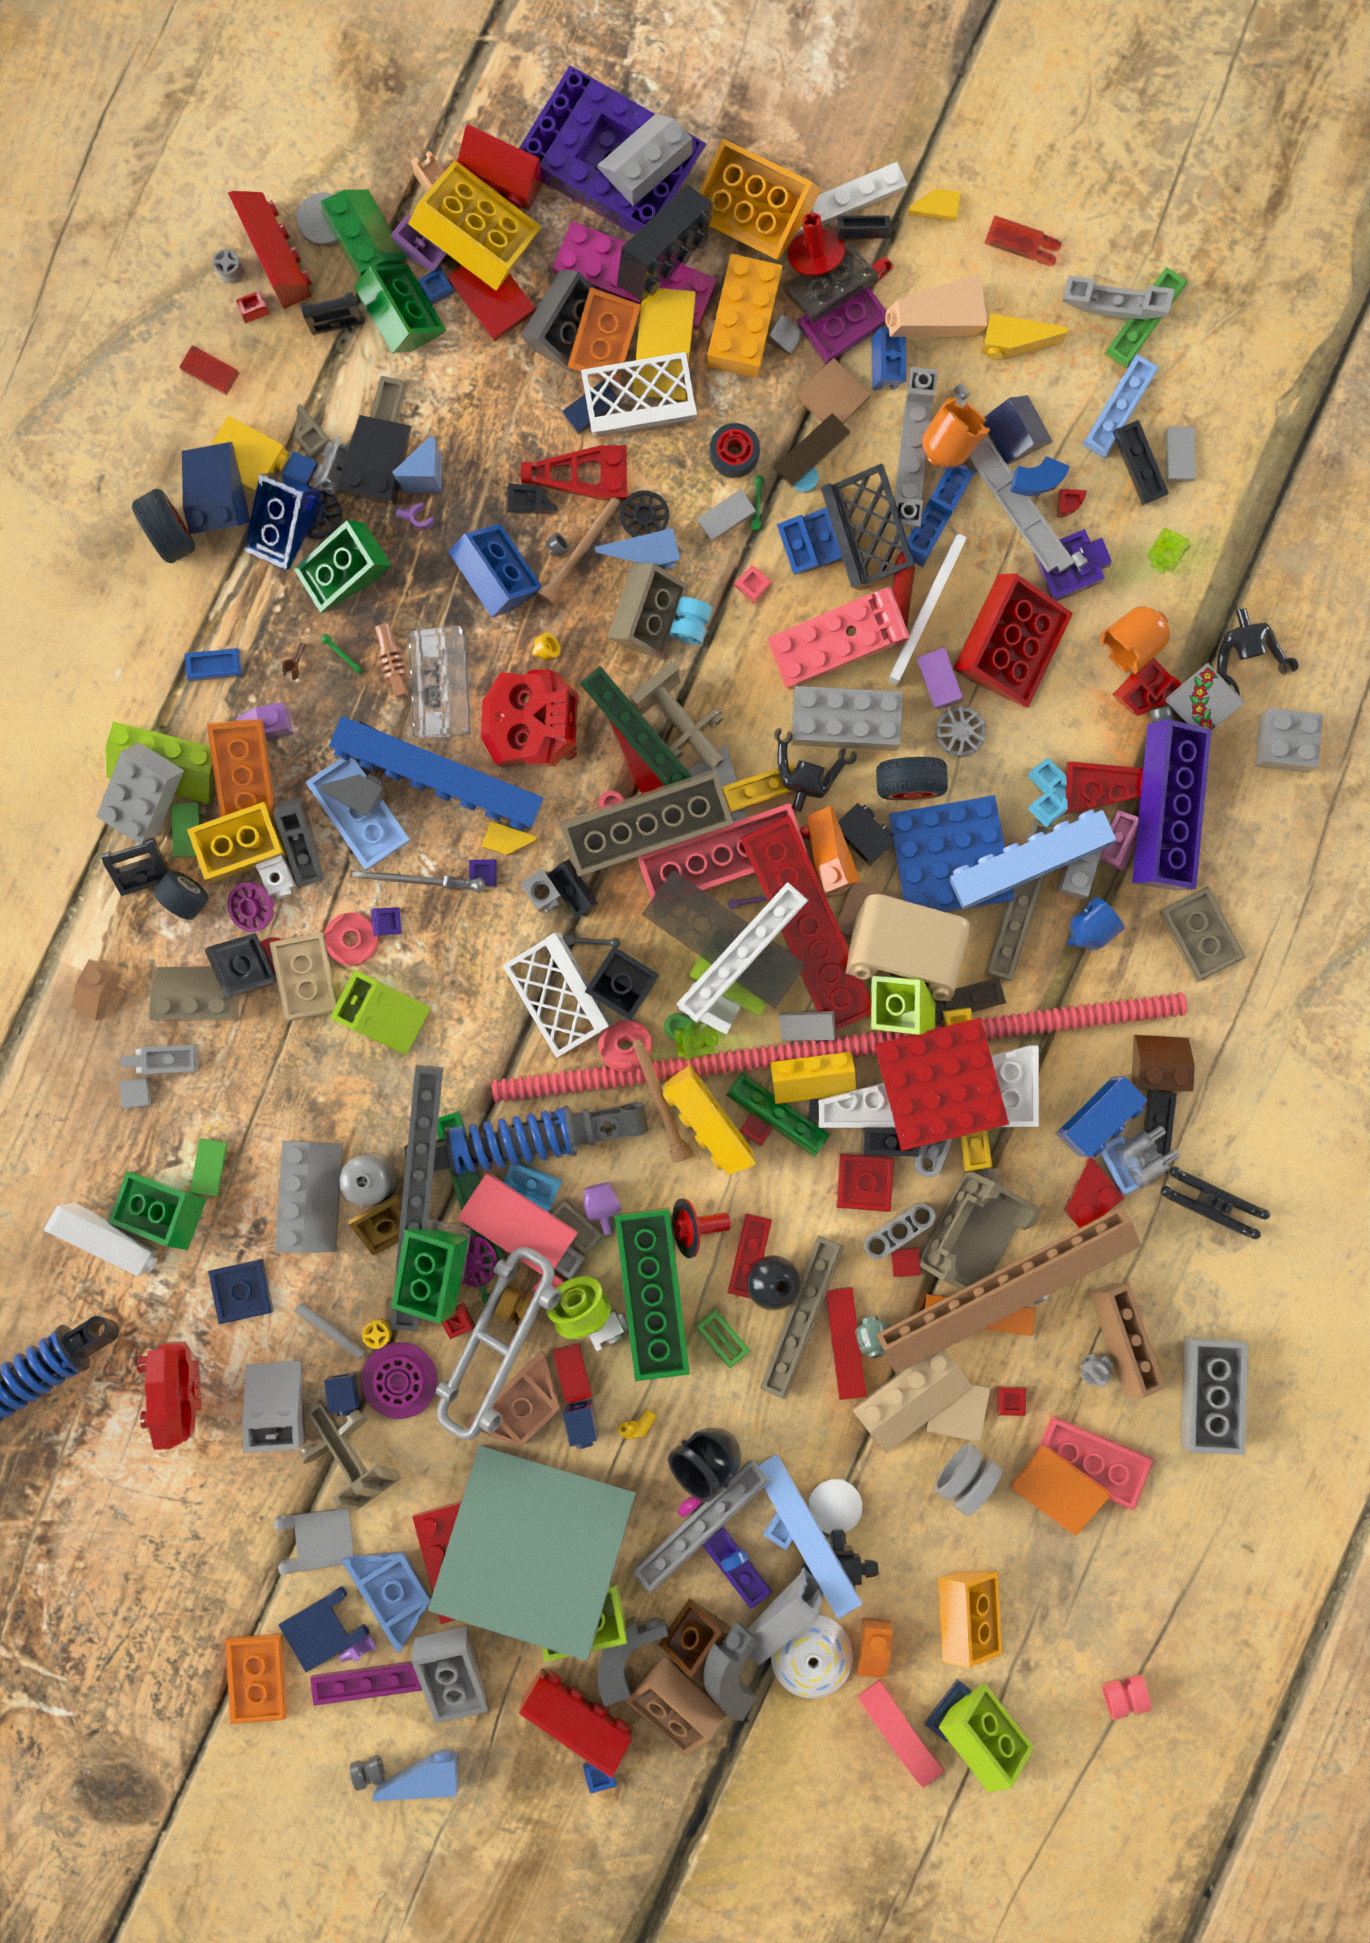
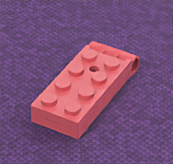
[767,587,910,690]

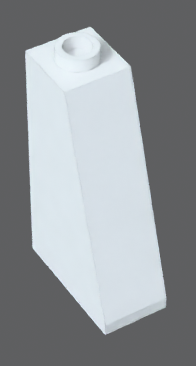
[44,1202,159,1276]

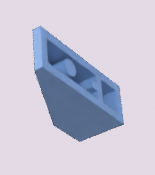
[595,528,680,570]
[373,1750,460,1801]

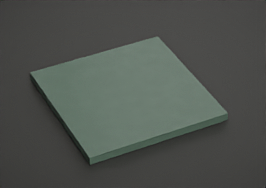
[428,1445,636,1661]

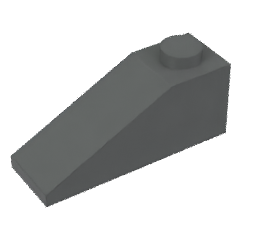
[273,796,324,887]

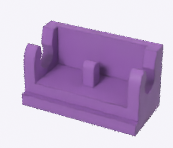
[917,647,964,709]

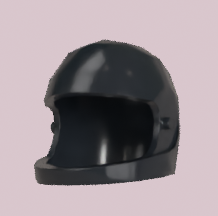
[668,1427,742,1502]

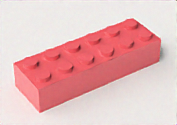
[637,803,808,910]

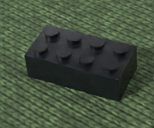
[617,185,713,302]

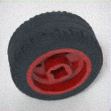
[132,489,195,563]
[876,757,948,800]

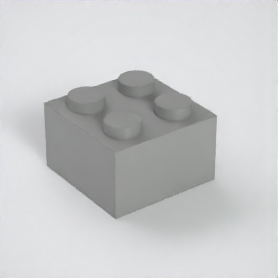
[1255,708,1323,773]

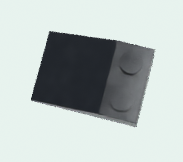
[339,415,412,505]

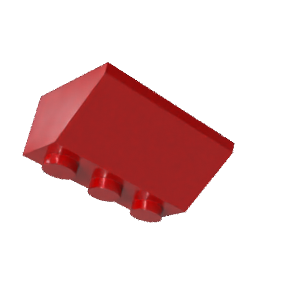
[457,124,543,211]

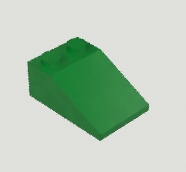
[294,520,392,613]
[108,1171,207,1250]

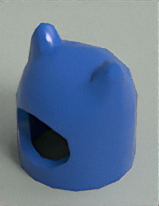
[1067,897,1125,950]

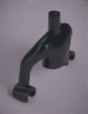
[1217,608,1299,686]
[774,728,857,812]

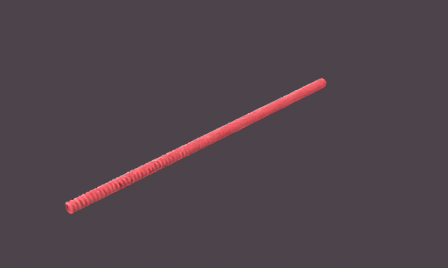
[492,992,1187,1104]

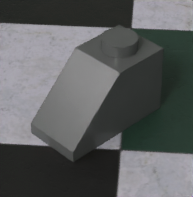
[320,774,387,819]

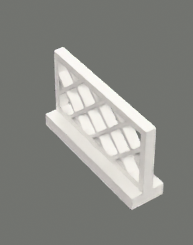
[581,352,697,437]
[503,932,614,1058]

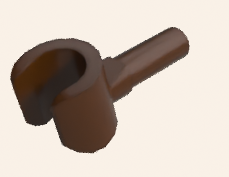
[282,642,306,680]

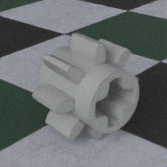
[1079,1352,1114,1387]

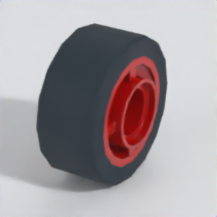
[710,423,760,478]

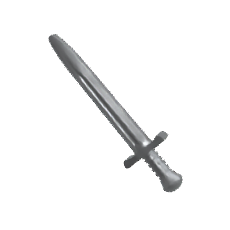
[352,871,485,894]

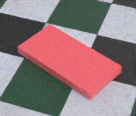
[457,1172,578,1275]
[1037,1415,1154,1510]

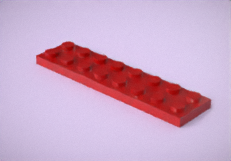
[740,815,872,1031]

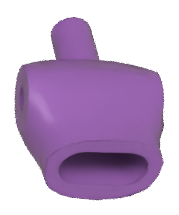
[583,1182,621,1235]

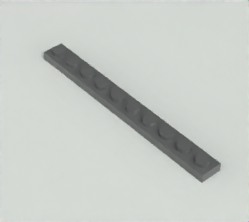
[390,1065,444,1332]

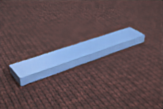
[759,1454,863,1619]

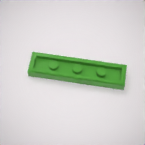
[1105,267,1188,368]

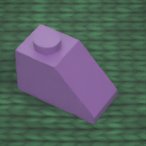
[236,702,294,740]

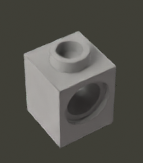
[520,869,562,913]

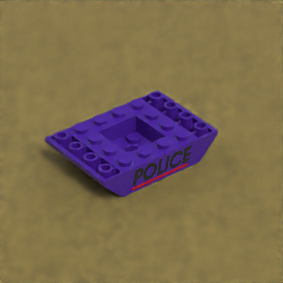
[519,65,706,233]

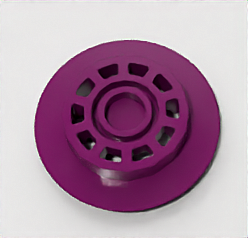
[362,1342,437,1419]

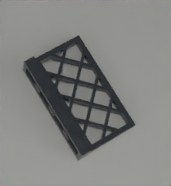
[820,463,915,591]

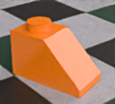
[857,1618,893,1678]

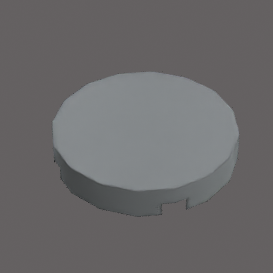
[297,192,338,247]

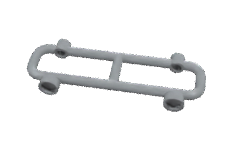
[436,1247,561,1440]

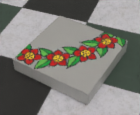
[1166,663,1244,730]

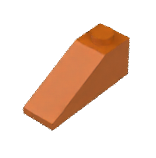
[807,805,860,893]

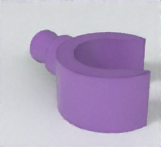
[396,503,435,530]
[339,1635,377,1662]

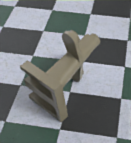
[630,661,724,770]
[300,1399,401,1511]

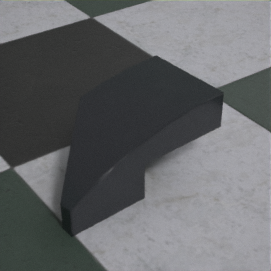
[506,483,558,514]

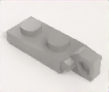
[121,1045,199,1074]

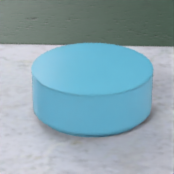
[794,468,818,493]

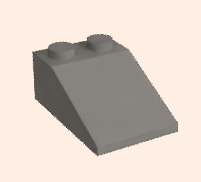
[412,1626,489,1723]

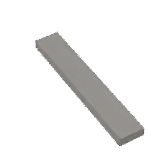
[632,1459,771,1594]

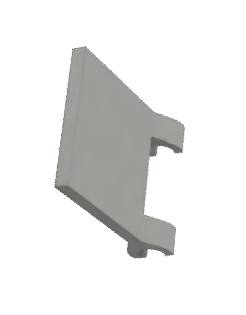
[274,1508,354,1575]

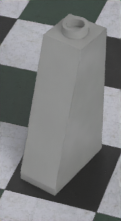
[747,1569,824,1666]

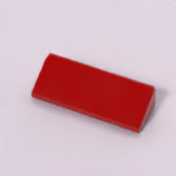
[892,553,915,628]

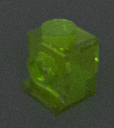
[1147,527,1190,573]
[674,1023,719,1060]

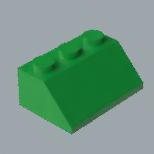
[321,189,407,280]
[354,264,446,354]
[391,1229,469,1324]

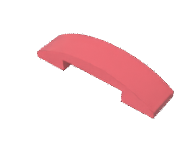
[858,1679,945,1788]

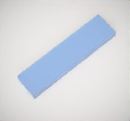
[1082,354,1159,458]

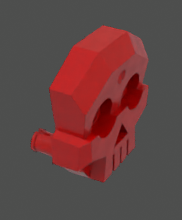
[481,669,580,768]
[137,1341,202,1450]

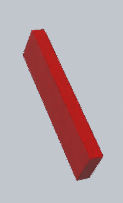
[826,1287,867,1400]

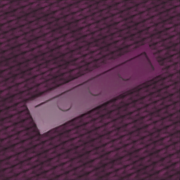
[310,1661,423,1706]

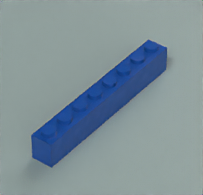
[329,716,543,832]

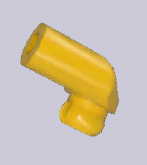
[618,1408,657,1439]

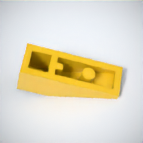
[981,313,1069,360]

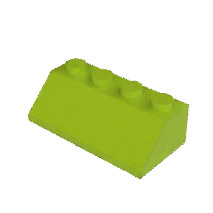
[106,721,216,804]

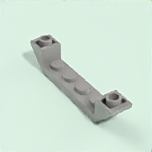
[893,367,938,528]

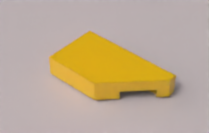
[908,188,961,221]
[482,821,537,856]

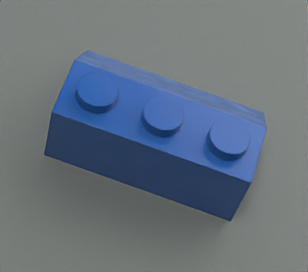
[449,524,542,618]

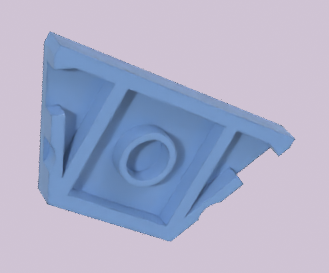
[342,1551,432,1652]

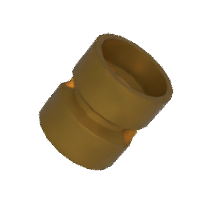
[494,1284,534,1331]

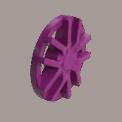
[461,1236,497,1288]

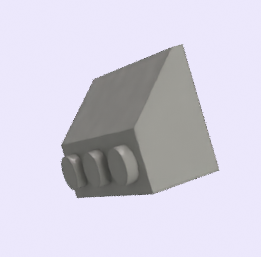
[597,113,692,206]

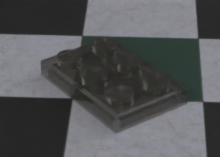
[783,242,879,324]

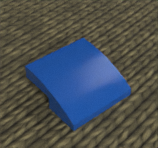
[777,507,843,575]

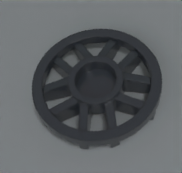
[293,490,342,540]
[620,490,669,538]

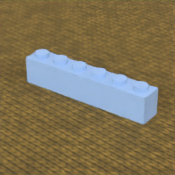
[950,810,1117,910]

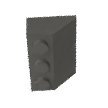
[520,270,596,372]

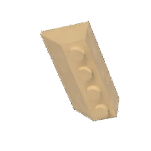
[853,1349,972,1453]

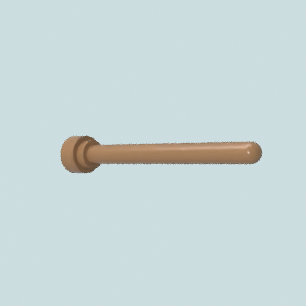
[537,498,620,606]
[633,1039,693,1163]

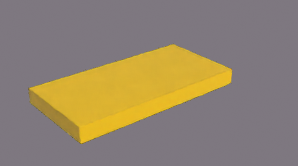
[633,288,696,402]

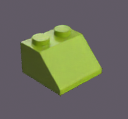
[871,975,935,1035]

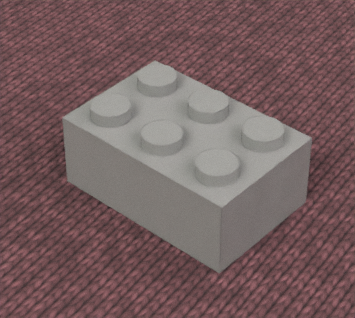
[96,742,184,844]

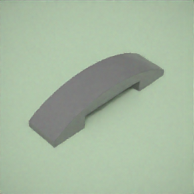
[1063,276,1175,319]

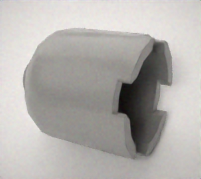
[339,1152,399,1207]

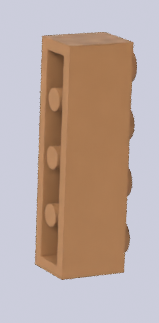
[1090,1283,1165,1398]

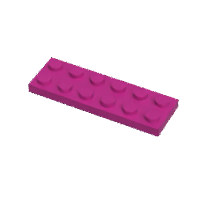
[552,221,718,330]

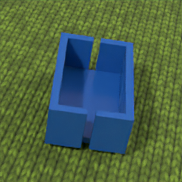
[1056,1076,1147,1158]

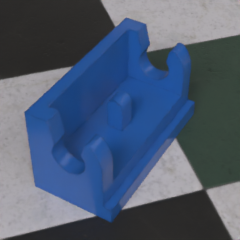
[871,327,907,390]

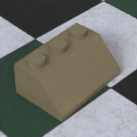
[607,563,689,660]
[150,967,239,1021]

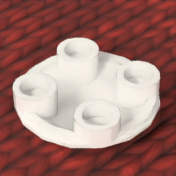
[809,1478,863,1534]

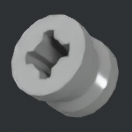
[213,249,244,283]

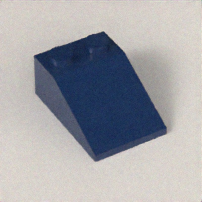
[182,442,251,534]

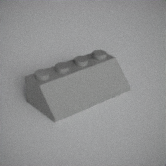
[275,1141,343,1253]

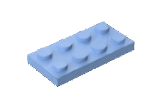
[306,757,411,871]

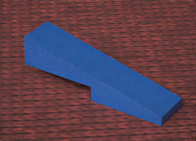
[901,464,975,567]

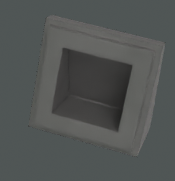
[768,314,804,355]

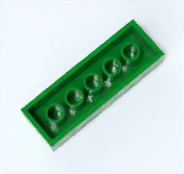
[615,1207,690,1382]

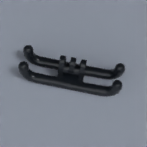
[1160,1166,1270,1240]

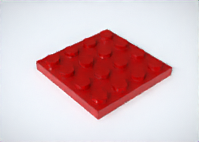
[874,1017,1009,1151]

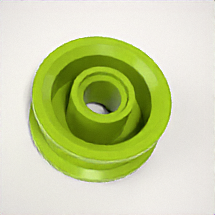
[546,1276,611,1339]

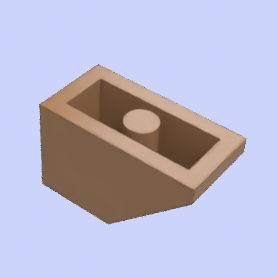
[72,959,122,1021]

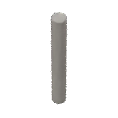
[295,1302,367,1359]

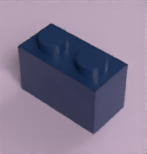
[563,1399,599,1449]

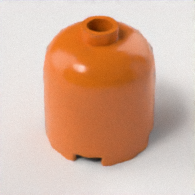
[922,398,990,468]
[1100,606,1170,674]

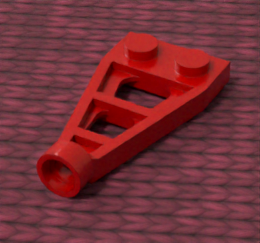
[521,445,627,500]

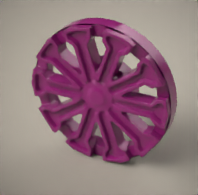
[227,881,275,932]

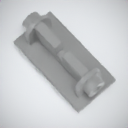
[313,436,349,495]

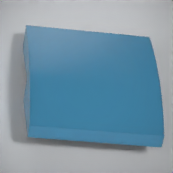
[503,1162,563,1212]

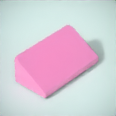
[1099,810,1139,871]

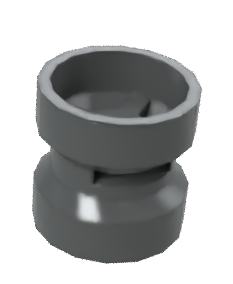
[350,1755,385,1791]

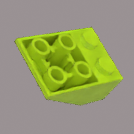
[330,970,431,1055]

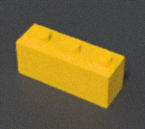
[770,1052,856,1104]

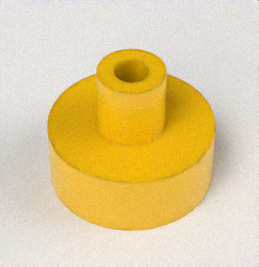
[532,632,560,661]

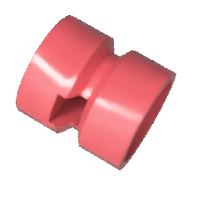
[1102,1674,1151,1720]

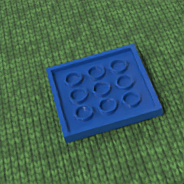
[889,795,1015,913]

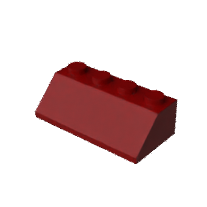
[228,191,313,309]
[519,1668,632,1778]

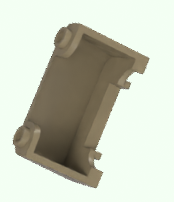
[920,1172,1042,1290]

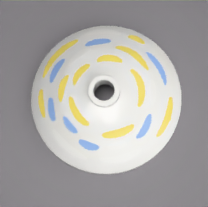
[771,1614,853,1698]

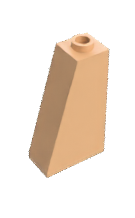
[885,275,988,337]

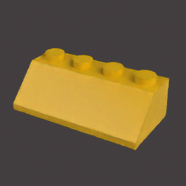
[662,1065,756,1175]

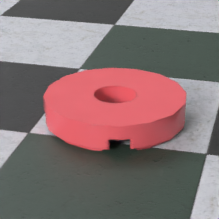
[325,912,379,966]
[599,1020,653,1072]

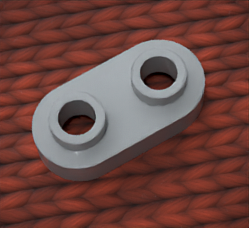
[914,1139,952,1177]

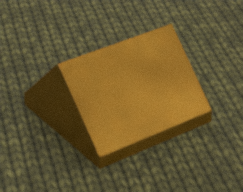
[348,1193,403,1256]

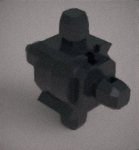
[801,1529,879,1590]

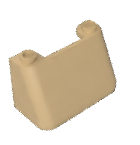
[846,894,970,1001]

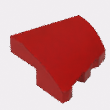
[1112,658,1182,716]

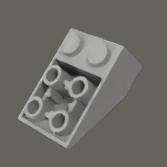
[242,1361,306,1453]

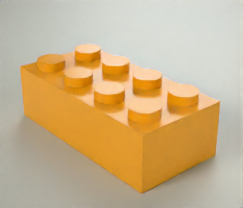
[707,254,782,378]

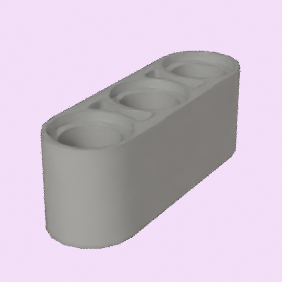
[863,1203,935,1259]

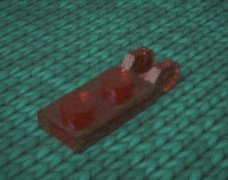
[984,216,1062,266]

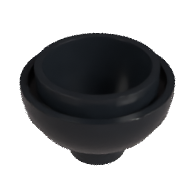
[747,1255,800,1310]

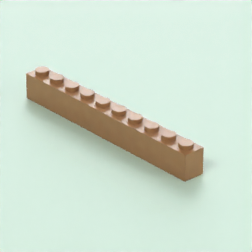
[876,1208,1141,1374]

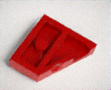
[1064,1157,1125,1228]

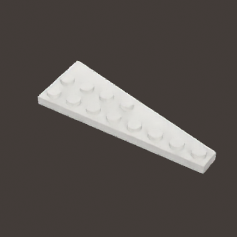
[819,1045,1039,1128]

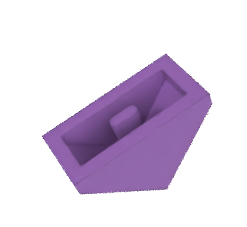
[391,213,447,272]

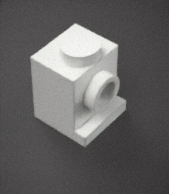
[256,855,297,899]
[589,1309,628,1351]

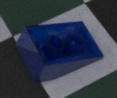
[244,472,321,570]

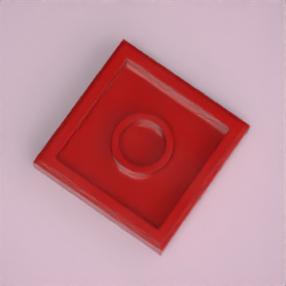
[836,1153,894,1212]

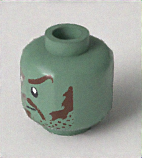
[855,1316,890,1358]

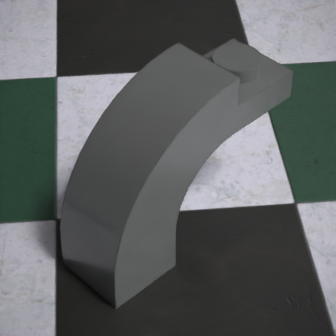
[598,1616,669,1707]
[704,1622,758,1721]

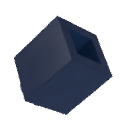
[324,1372,361,1416]

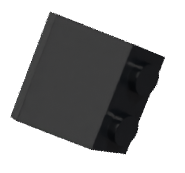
[585,946,660,1021]

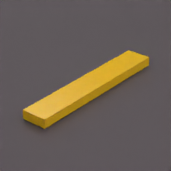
[942,1007,992,1171]

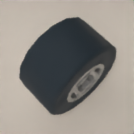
[154,871,209,920]

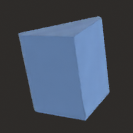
[392,435,442,493]

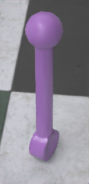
[727,895,767,909]

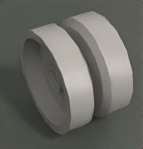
[934,1442,1002,1516]

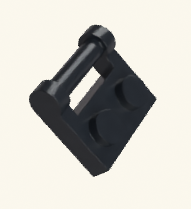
[300,292,363,336]
[101,837,171,896]

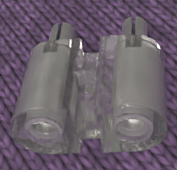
[1116,1126,1180,1188]

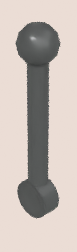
[564,935,620,948]

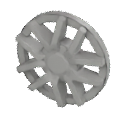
[936,706,986,757]

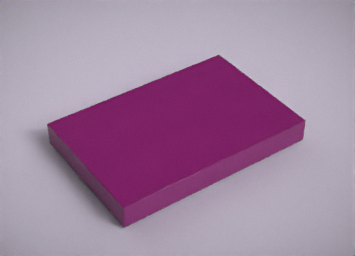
[797,276,887,365]

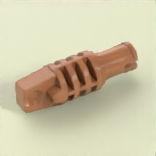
[375,623,410,699]

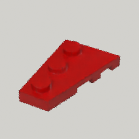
[1063,761,1143,815]

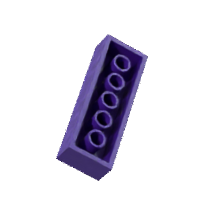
[1132,720,1212,891]

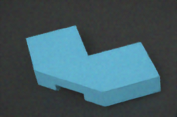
[1027,758,1068,828]

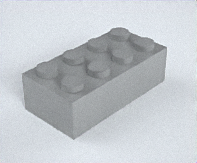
[791,686,903,751]
[1181,1336,1248,1455]

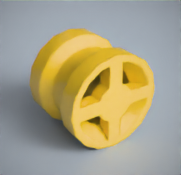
[362,1319,393,1349]

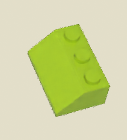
[542,1585,627,1662]
[939,1683,1034,1793]

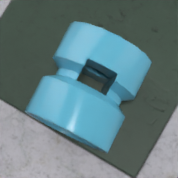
[669,597,713,645]

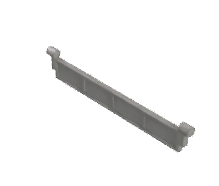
[952,383,1087,573]

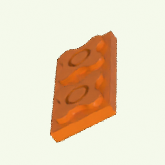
[207,718,277,825]

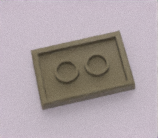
[1159,886,1246,982]

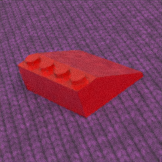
[953,573,1073,708]

